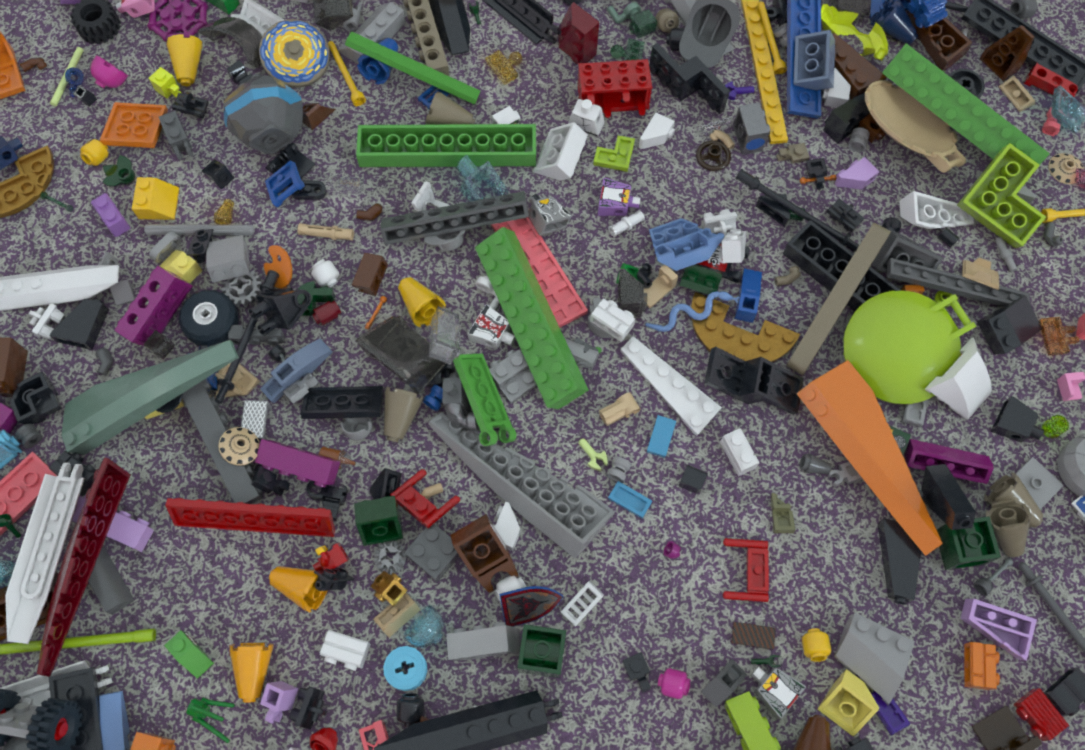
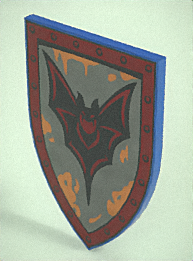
[499,586,563,627]

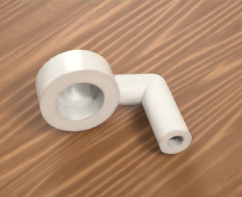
[475,276,500,310]

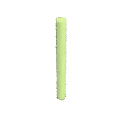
[50,47,84,106]

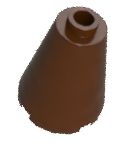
[793,715,831,750]

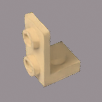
[640,265,678,308]

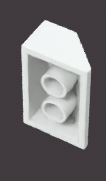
[533,122,588,181]

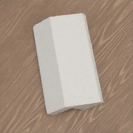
[227,0,284,49]

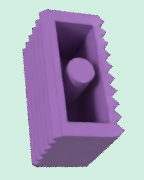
[91,193,131,237]

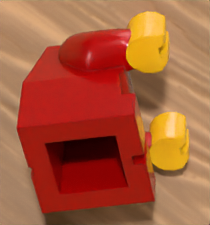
[313,542,349,571]

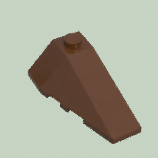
[980,25,1034,82]

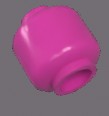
[658,668,691,699]

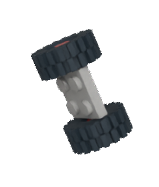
[0,689,82,750]

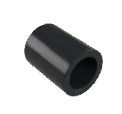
[938,228,960,248]

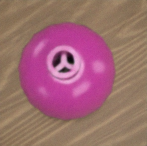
[90,55,128,89]

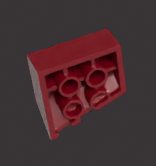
[558,2,599,64]

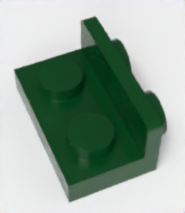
[679,264,722,295]

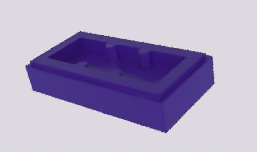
[871,691,911,736]

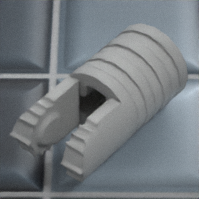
[343,0,362,31]

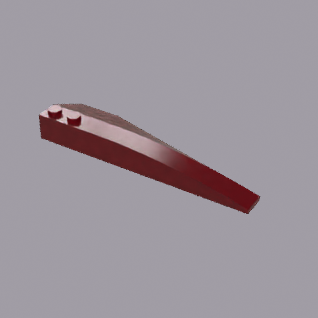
[37,457,131,677]

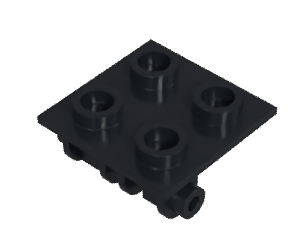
[265,142,316,187]

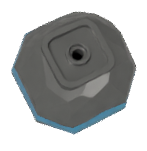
[224,74,303,154]

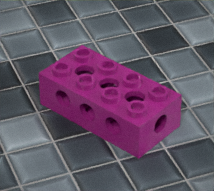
[115,265,193,348]

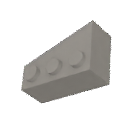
[446,622,521,661]

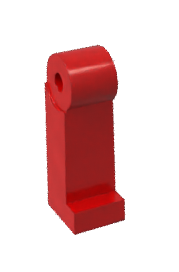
[1023,63,1078,103]

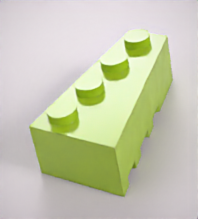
[725,691,781,750]

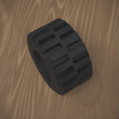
[70,0,121,44]

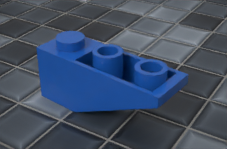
[734,268,762,323]

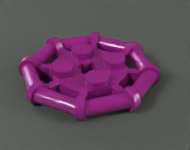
[147,0,208,42]

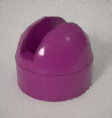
[664,541,681,559]

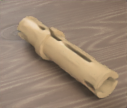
[298,223,354,241]

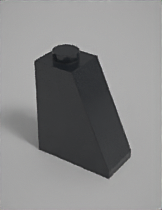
[49,299,109,350]

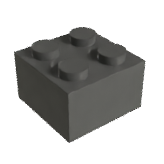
[404,524,460,583]

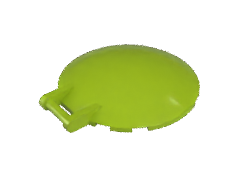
[843,290,976,404]

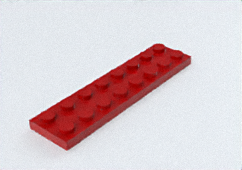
[165,498,335,537]

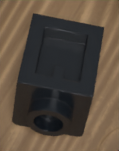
[202,159,234,189]

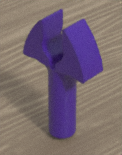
[725,81,755,100]

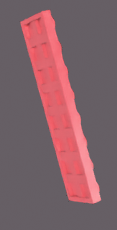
[491,217,588,328]

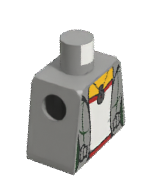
[751,666,806,720]

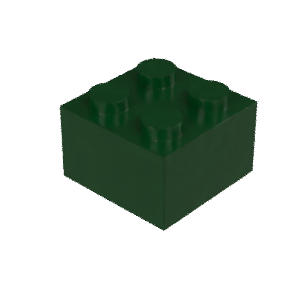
[354,496,404,546]

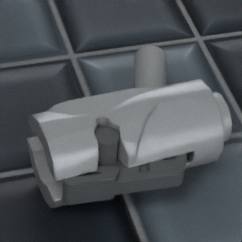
[565,338,599,370]

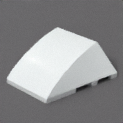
[925,338,992,419]

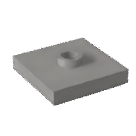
[1015,457,1064,510]

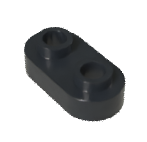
[290,180,327,200]

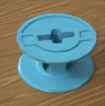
[383,646,427,691]

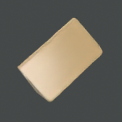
[999,76,1036,112]
[374,593,421,638]

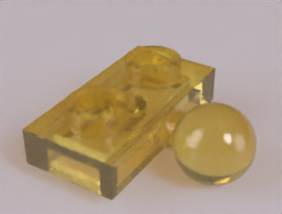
[485,50,523,85]

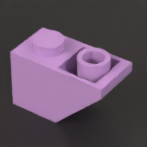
[834,157,879,190]

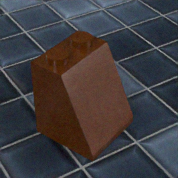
[0,337,28,397]

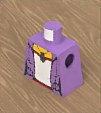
[598,178,640,216]

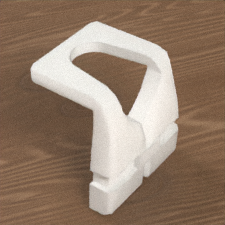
[411,181,450,212]

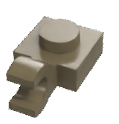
[776,143,810,164]

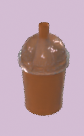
[318,446,356,470]

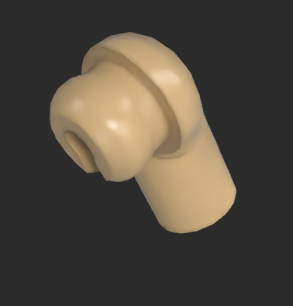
[710,129,735,149]

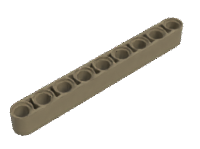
[786,223,891,376]

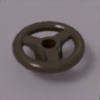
[696,140,731,171]

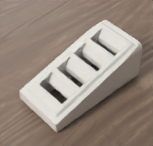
[561,581,604,627]

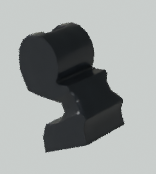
[227,60,252,86]

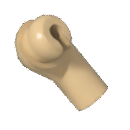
[421,483,443,500]

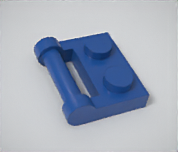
[265,160,305,208]

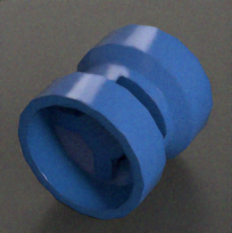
[423,385,443,412]

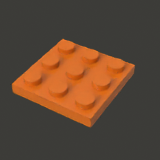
[100,102,168,148]

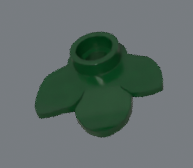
[103,155,135,186]

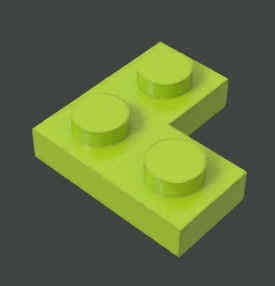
[593,135,635,172]

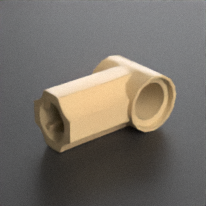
[599,392,640,426]

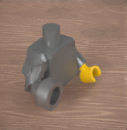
[442,371,480,432]

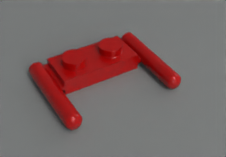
[390,469,460,528]
[723,538,769,602]

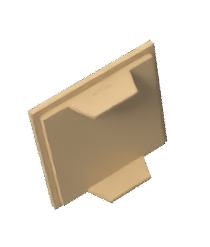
[962,257,999,290]

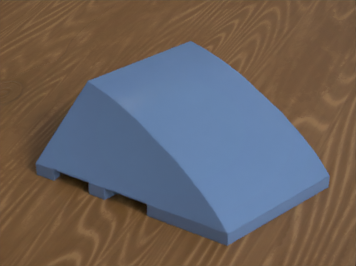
[649,218,724,271]

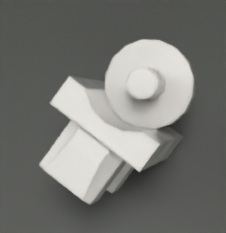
[703,209,737,236]
[28,303,65,339]

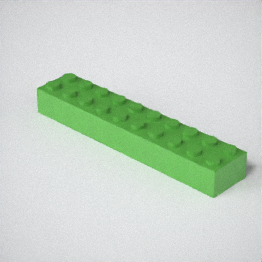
[882,43,1050,165]
[356,124,536,167]
[475,227,589,409]

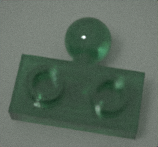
[610,38,645,61]

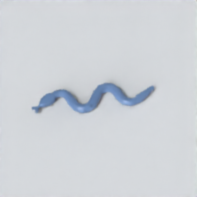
[645,291,740,332]

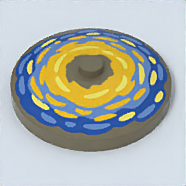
[259,19,330,88]

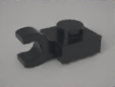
[806,158,828,189]
[251,466,290,496]
[622,652,651,693]

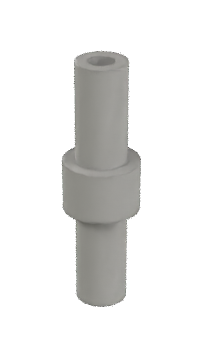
[995,237,1018,272]

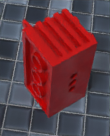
[577,59,652,118]

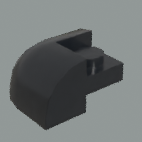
[10,372,62,425]

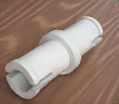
[609,210,645,237]

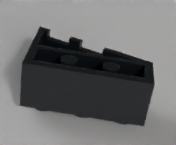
[823,93,870,144]

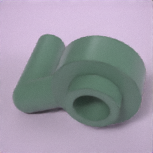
[607,2,641,24]

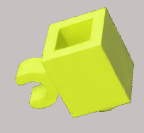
[148,67,182,99]

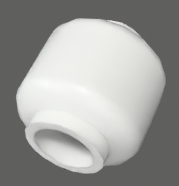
[311,259,339,288]
[494,575,526,603]

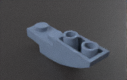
[260,339,333,403]

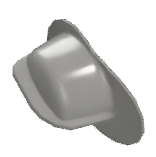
[424,229,466,251]

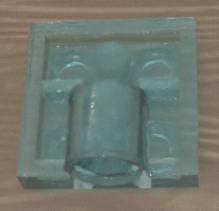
[1051,86,1085,133]

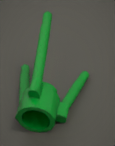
[186,697,235,743]

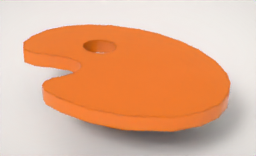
[264,245,292,288]

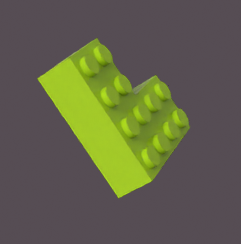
[957,143,1046,249]

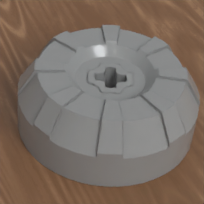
[1057,434,1085,497]

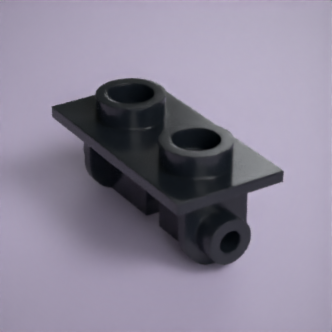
[186,229,214,264]
[314,568,354,591]

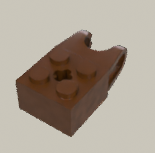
[450,514,519,593]

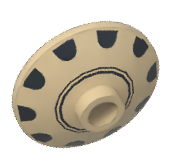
[1048,153,1084,184]
[218,427,260,466]

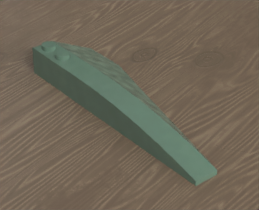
[61,340,239,455]

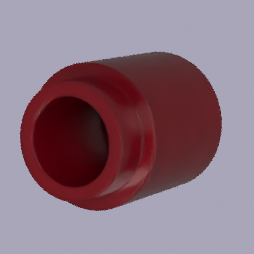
[312,301,342,326]

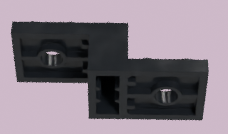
[649,43,730,114]
[704,347,804,415]

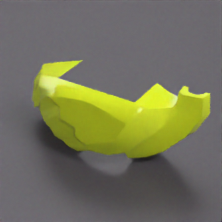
[821,4,888,61]

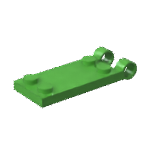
[452,353,516,446]

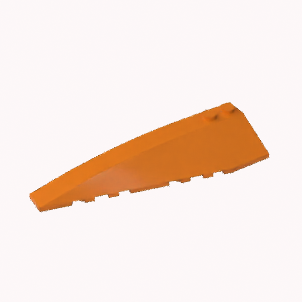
[797,360,943,556]

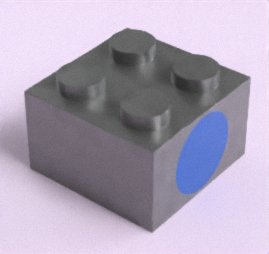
[733,103,770,155]

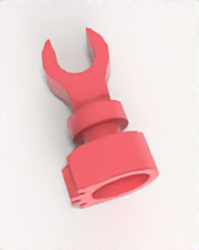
[1042,107,1061,137]

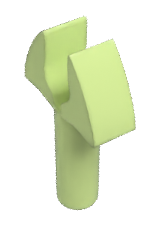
[578,438,608,471]

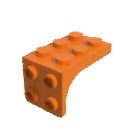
[0,31,26,99]

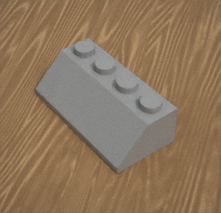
[338,2,406,64]

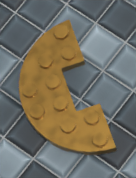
[0,145,54,218]
[691,292,800,362]

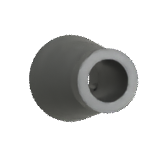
[799,454,831,475]

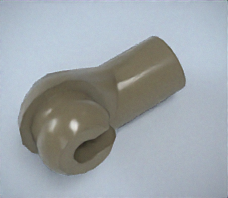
[774,266,801,286]

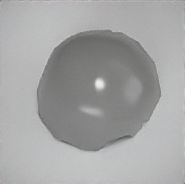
[340,417,372,441]

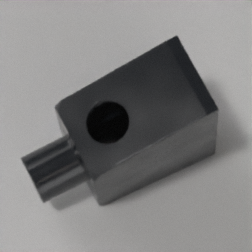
[991,396,1044,442]

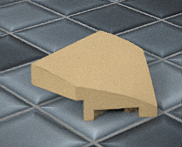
[215,363,260,397]

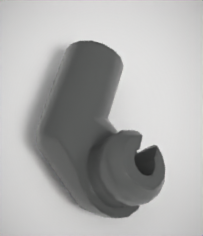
[1043,222,1063,247]

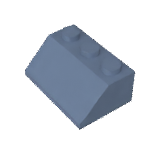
[794,30,835,90]

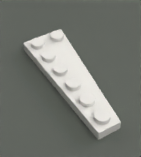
[620,336,722,436]

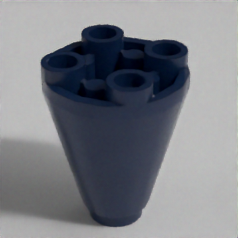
[870,0,918,45]

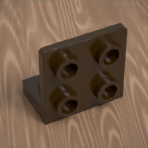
[972,706,1042,750]

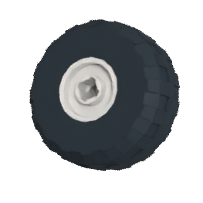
[178,290,239,347]

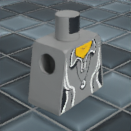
[528,194,572,236]

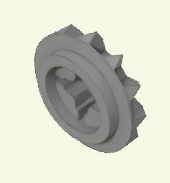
[374,541,407,573]

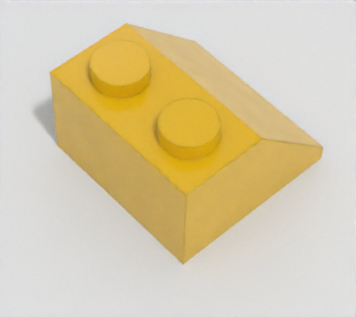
[132,177,180,220]

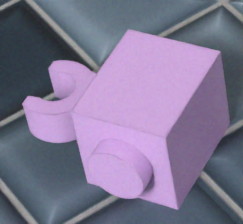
[260,681,298,724]

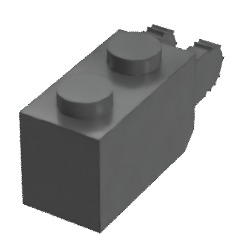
[159,111,193,160]

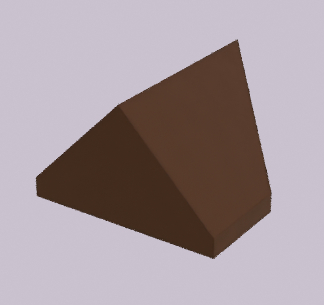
[303,103,336,130]

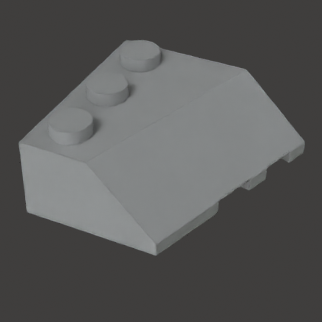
[834,613,915,705]

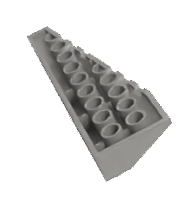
[428,413,615,558]

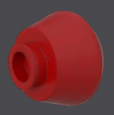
[309,727,338,750]

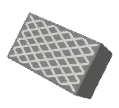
[241,400,272,443]

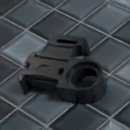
[306,480,348,521]

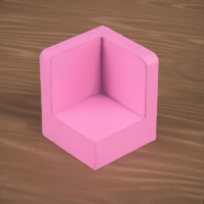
[1057,372,1085,401]

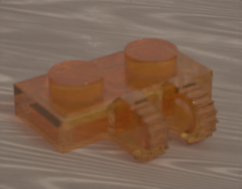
[1039,317,1080,356]

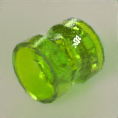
[1042,415,1069,439]

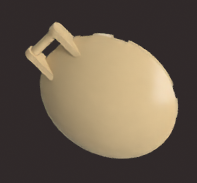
[865,81,966,173]

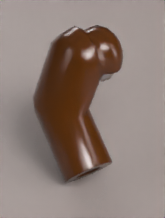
[20,57,47,72]

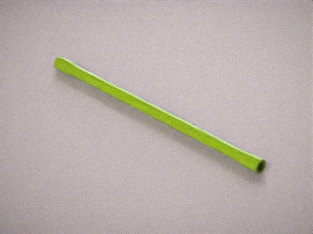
[0,628,156,655]

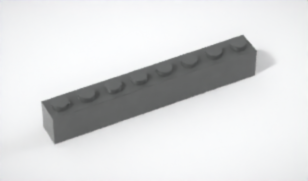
[182,378,264,504]

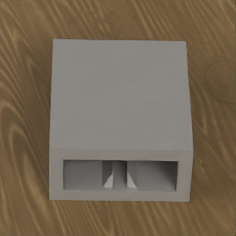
[206,235,250,283]

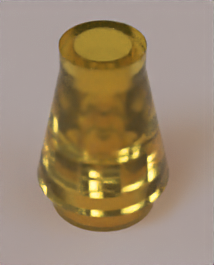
[214,199,235,225]

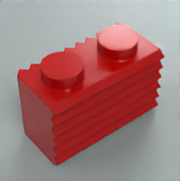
[1014,688,1069,741]

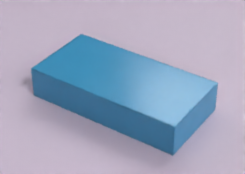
[647,415,676,458]
[608,481,652,519]

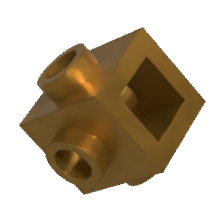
[370,571,407,606]

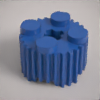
[907,0,948,28]

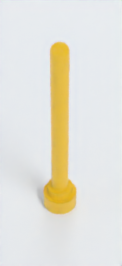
[758,1,787,75]
[328,41,366,107]
[1041,208,1085,223]

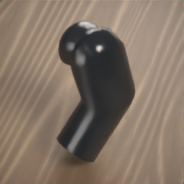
[637,263,652,288]

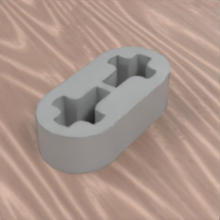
[149,232,182,263]

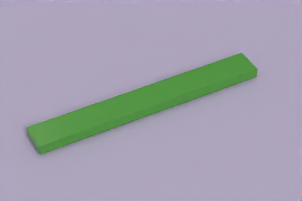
[345,31,480,104]

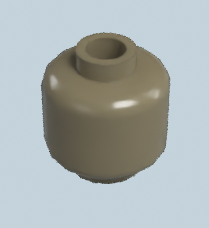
[655,8,679,33]

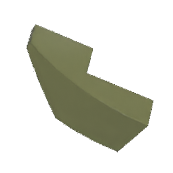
[771,493,795,533]

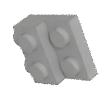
[489,349,537,404]

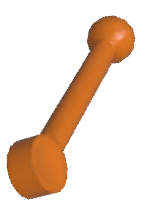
[800,175,837,184]
[365,296,387,330]

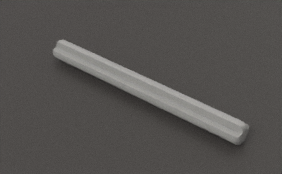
[144,224,254,236]

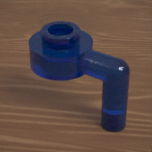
[65,67,84,97]

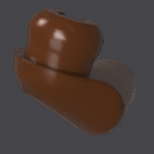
[356,203,383,221]

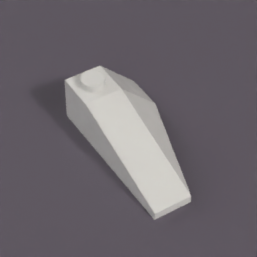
[899,191,974,229]

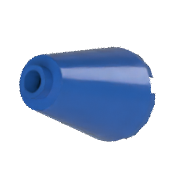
[357,38,398,84]

